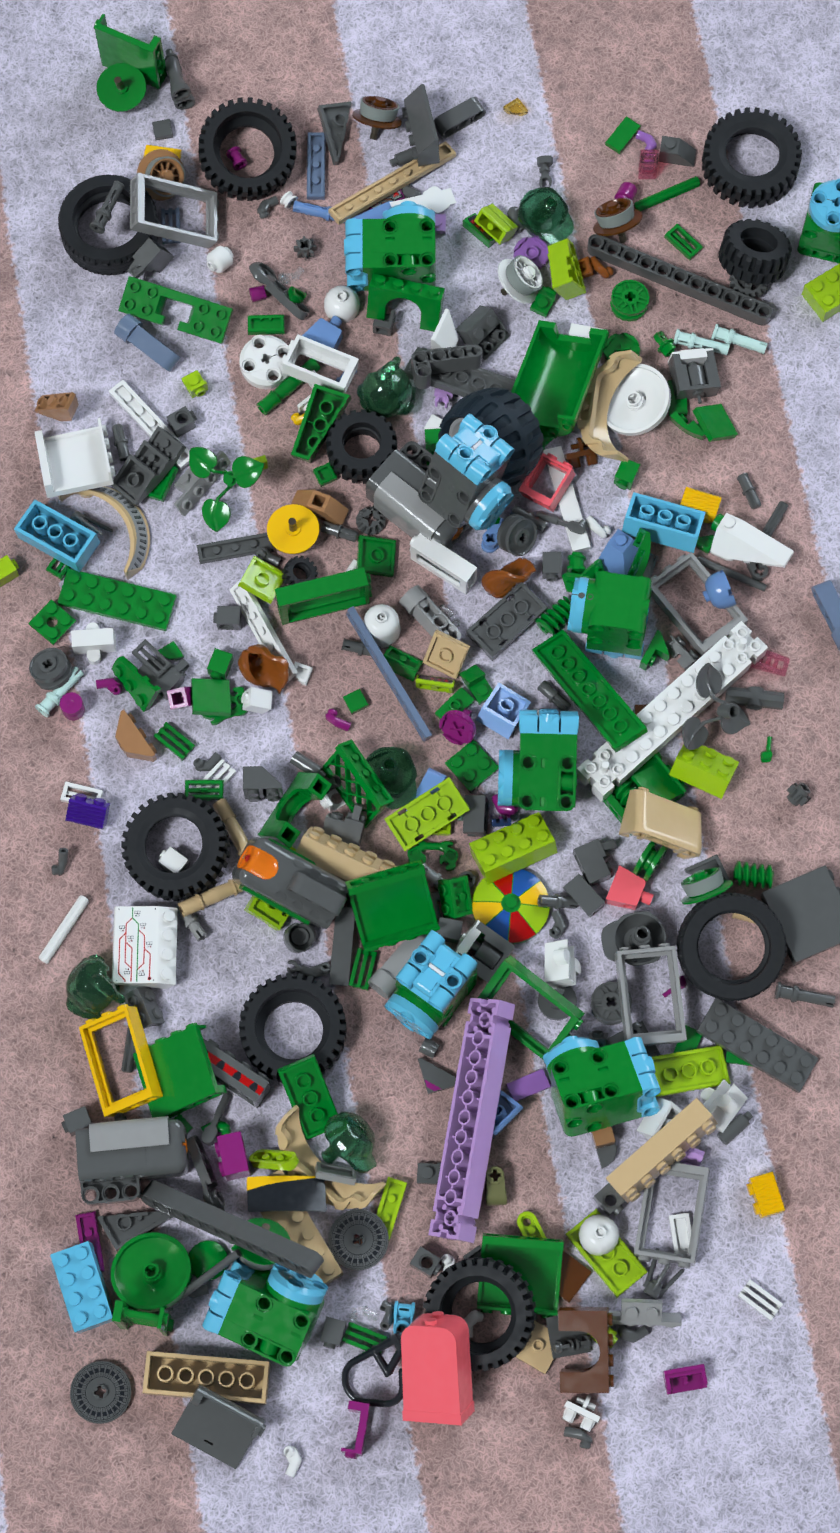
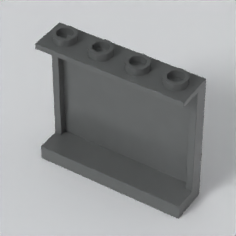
[760,865,840,966]

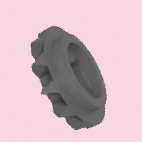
[356,506,386,535]

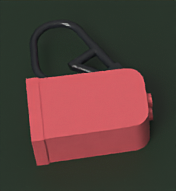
[342,1311,475,1426]

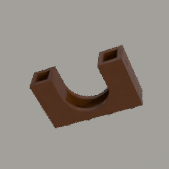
[558,1307,614,1393]

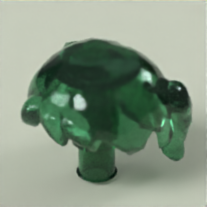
[357,356,416,418]
[66,955,126,1019]

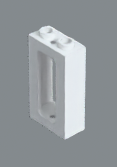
[281,334,359,393]
[409,533,477,594]

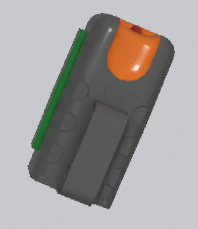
[232,837,348,929]

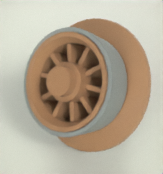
[137,149,185,201]

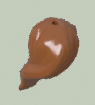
[481,558,536,598]
[238,644,289,694]

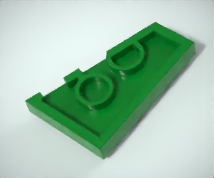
[111,656,161,712]

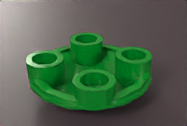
[189,1240,227,1281]

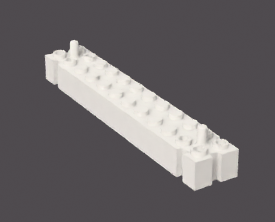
[576,621,768,802]

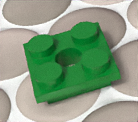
[28,599,76,646]

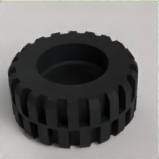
[718,219,792,285]
[326,409,397,484]

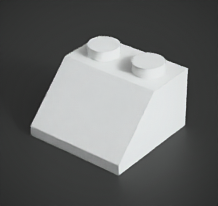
[637,1097,682,1140]

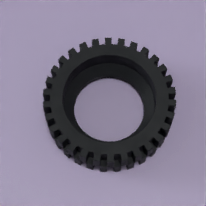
[198,97,297,201]
[702,107,802,208]
[121,793,230,901]
[239,973,347,1083]
[423,1256,537,1371]

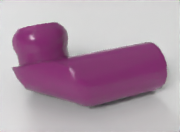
[96,678,123,695]
[325,709,351,732]
[491,794,518,816]

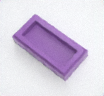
[506,1069,551,1102]

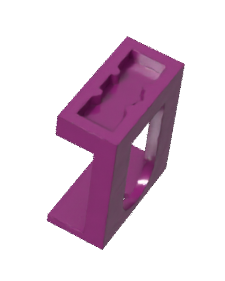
[341,1400,370,1459]

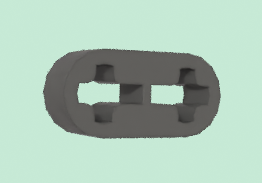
[746,562,768,581]

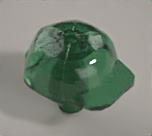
[517,187,574,245]
[366,747,417,810]
[321,1111,377,1173]

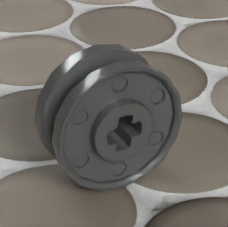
[497,514,537,556]
[29,648,73,690]
[590,981,632,1025]

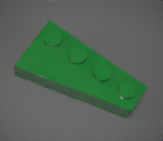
[291,384,352,463]

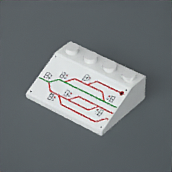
[112,906,178,989]

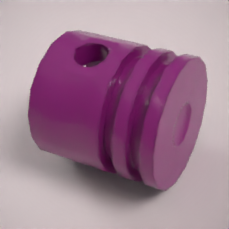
[60,692,85,721]

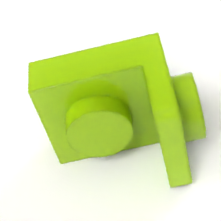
[181,370,208,398]

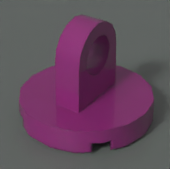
[439,708,476,745]

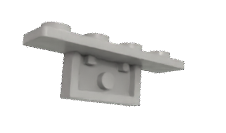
[174,451,231,516]
[609,1298,682,1328]

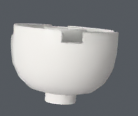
[324,285,360,323]
[578,1215,619,1256]

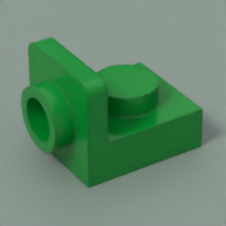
[530,286,557,318]

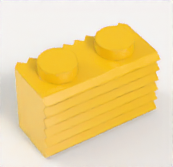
[680,487,722,523]
[746,1172,785,1219]

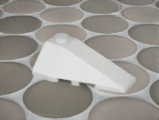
[710,513,794,568]

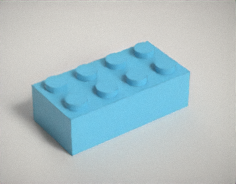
[622,492,706,553]
[14,499,100,572]
[50,1241,114,1334]

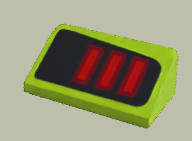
[416,674,455,693]

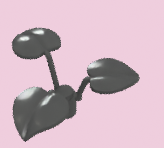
[682,663,751,750]

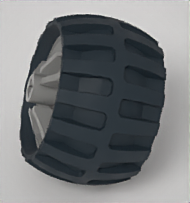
[438,388,544,487]

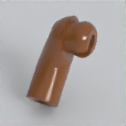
[590,256,614,279]

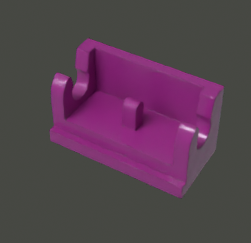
[662,1364,708,1395]

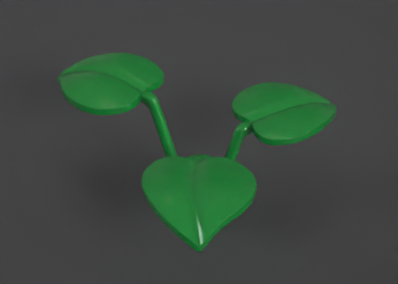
[189,447,265,532]

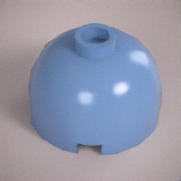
[703,570,736,609]

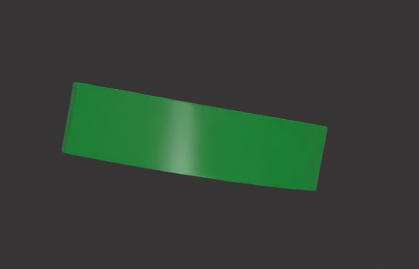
[627,528,651,577]

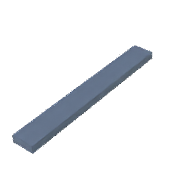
[346,606,432,742]

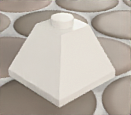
[431,309,458,349]

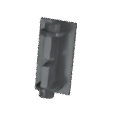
[665,635,699,671]

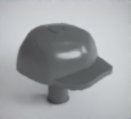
[601,911,667,966]

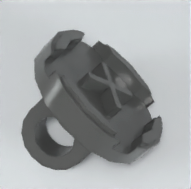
[537,986,577,1021]

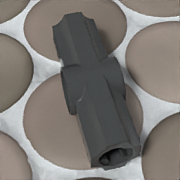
[725,686,784,710]

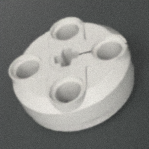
[239,335,289,389]

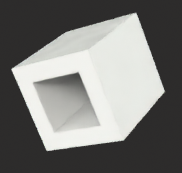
[241,687,272,714]
[158,847,190,873]

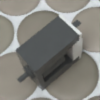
[668,346,721,404]
[449,919,515,982]

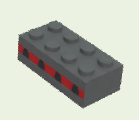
[203,1038,271,1109]

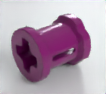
[226,146,248,171]

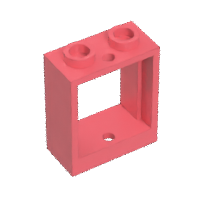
[518,453,576,512]

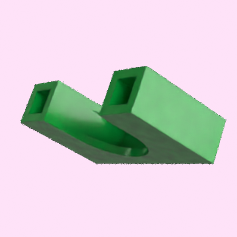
[366,273,445,332]
[258,772,332,848]

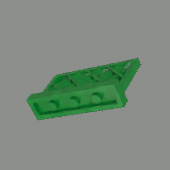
[322,739,394,829]

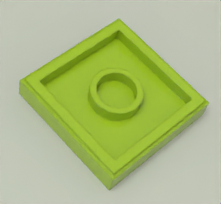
[238,556,284,604]

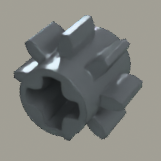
[294,236,316,261]
[786,782,811,806]

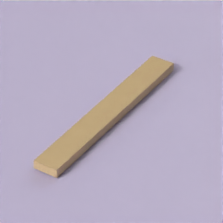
[328,141,456,225]

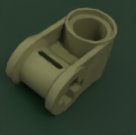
[485,1166,507,1206]

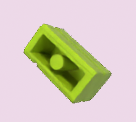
[474,203,518,245]

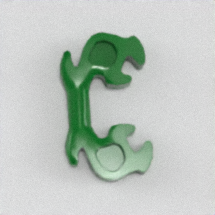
[202,687,248,725]
[407,840,458,871]

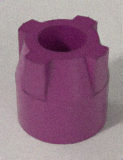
[249,285,266,302]

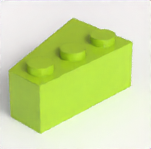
[547,238,586,300]

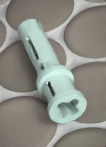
[711,324,768,354]
[673,329,730,356]
[35,667,84,717]

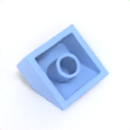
[476,683,531,739]

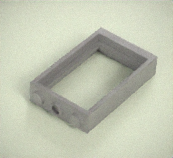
[130,173,219,248]
[650,552,748,657]
[614,943,687,1046]
[634,1162,710,1269]

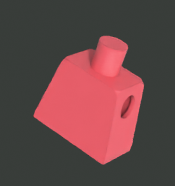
[605,865,654,910]

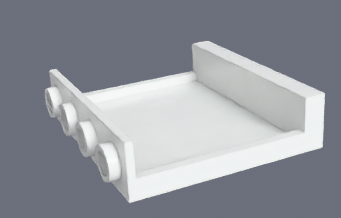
[35,418,116,498]

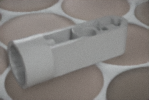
[399,585,461,640]
[368,934,426,999]

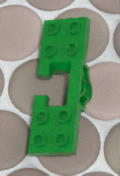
[118,276,233,344]

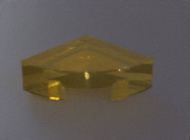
[503,97,528,116]

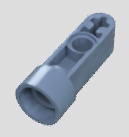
[114,314,181,372]
[811,580,840,650]

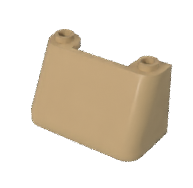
[619,787,702,859]

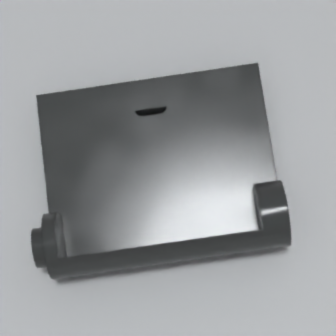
[171,1384,266,1469]

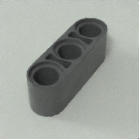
[434,97,486,138]

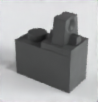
[127,238,174,278]
[138,655,189,700]
[323,803,367,846]
[573,839,617,887]

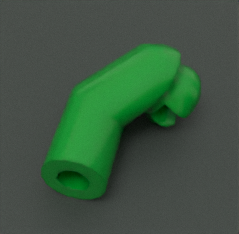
[201,1120,231,1135]

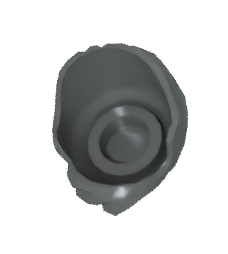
[283,923,316,953]

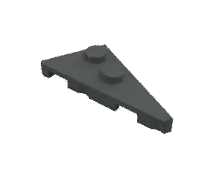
[317,101,352,165]
[97,1211,173,1251]

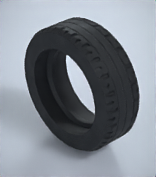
[58,174,159,275]
[676,893,787,1001]

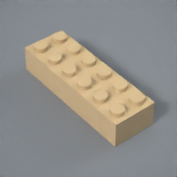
[296,826,396,881]
[606,1098,718,1203]
[260,1170,343,1285]
[142,1351,270,1405]

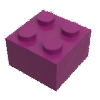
[214,1131,251,1181]

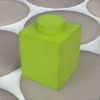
[0,555,19,587]

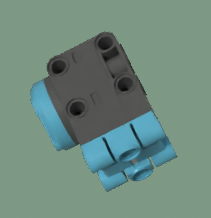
[418,413,515,530]

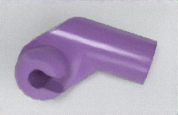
[636,130,657,153]

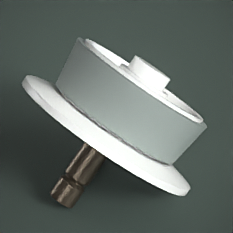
[498,255,543,304]

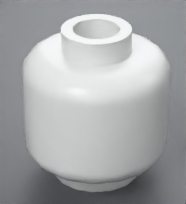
[206,246,234,273]

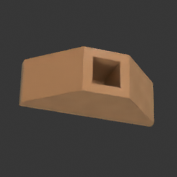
[35,392,79,422]
[291,490,349,526]
[115,709,157,762]

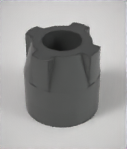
[419,1038,440,1059]

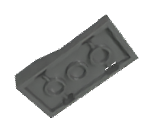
[466,582,548,661]

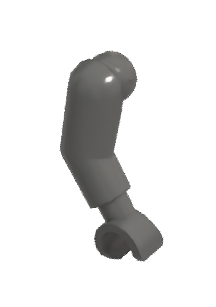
[287,960,331,979]

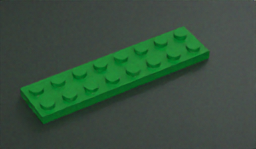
[532,629,648,752]

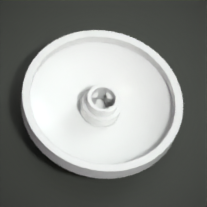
[607,364,671,436]

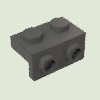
[123,987,165,1029]

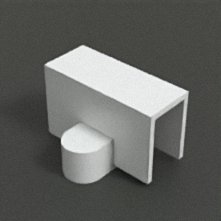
[71,622,116,665]
[544,939,581,989]
[701,1079,747,1133]

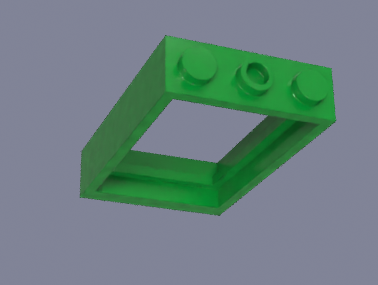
[275,567,372,625]
[478,955,585,1059]

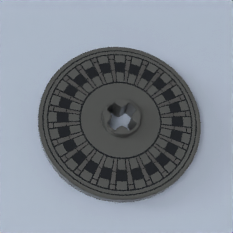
[328,1209,389,1270]
[70,1361,132,1424]

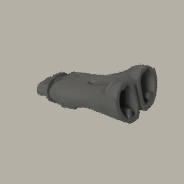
[165,49,196,110]

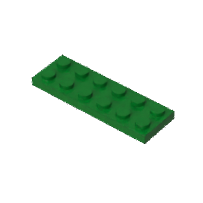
[57,568,177,631]

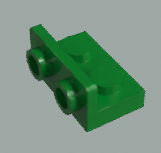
[438,875,473,919]

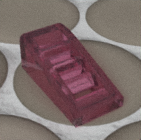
[638,150,659,179]
[750,650,789,676]

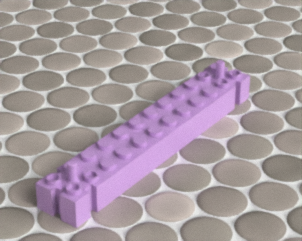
[429,998,515,1243]

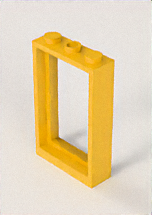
[79,1004,163,1117]

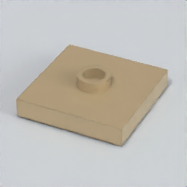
[422,630,470,679]
[516,1320,553,1374]

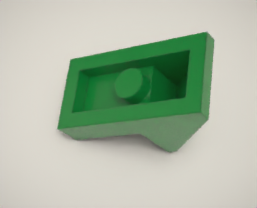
[639,630,669,671]
[459,665,493,705]

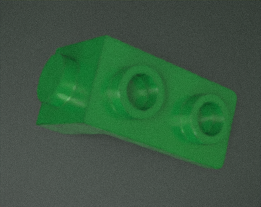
[562,559,605,593]

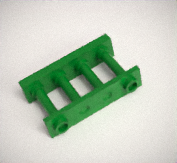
[112,1300,174,1336]

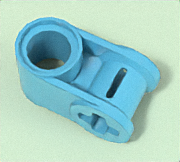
[393,1300,415,1334]

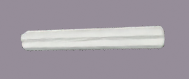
[39,895,89,964]

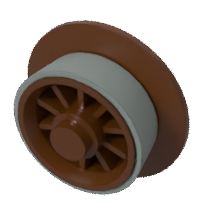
[352,96,402,140]
[593,198,643,243]

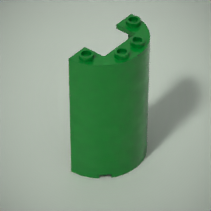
[511,320,609,439]

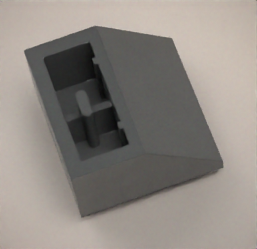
[455,305,510,360]
[243,766,283,802]

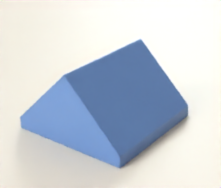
[492,1090,523,1139]

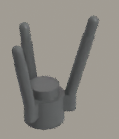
[70,511,113,535]
[643,1248,684,1300]

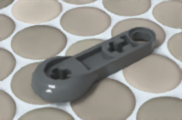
[249,262,310,320]
[187,1135,225,1211]

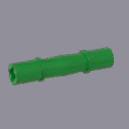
[256,358,321,415]

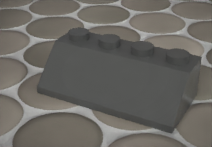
[401,84,440,167]

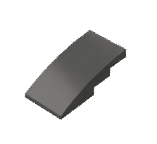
[111,426,186,506]

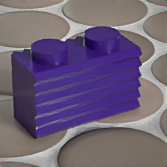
[65,793,110,830]

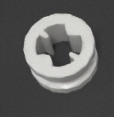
[280,191,298,210]

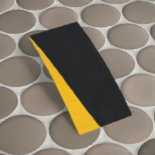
[247,1176,326,1212]

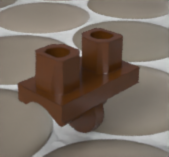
[564,437,598,469]

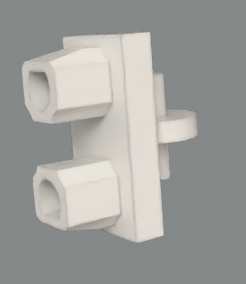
[562,1395,600,1432]

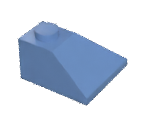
[598,529,638,575]

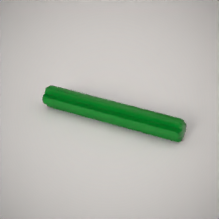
[634,176,700,212]

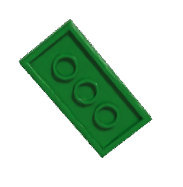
[277,1054,342,1140]

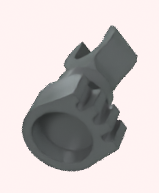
[537,155,553,188]

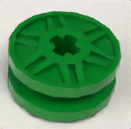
[610,280,649,322]
[632,841,668,882]

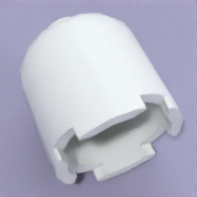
[363,604,401,648]

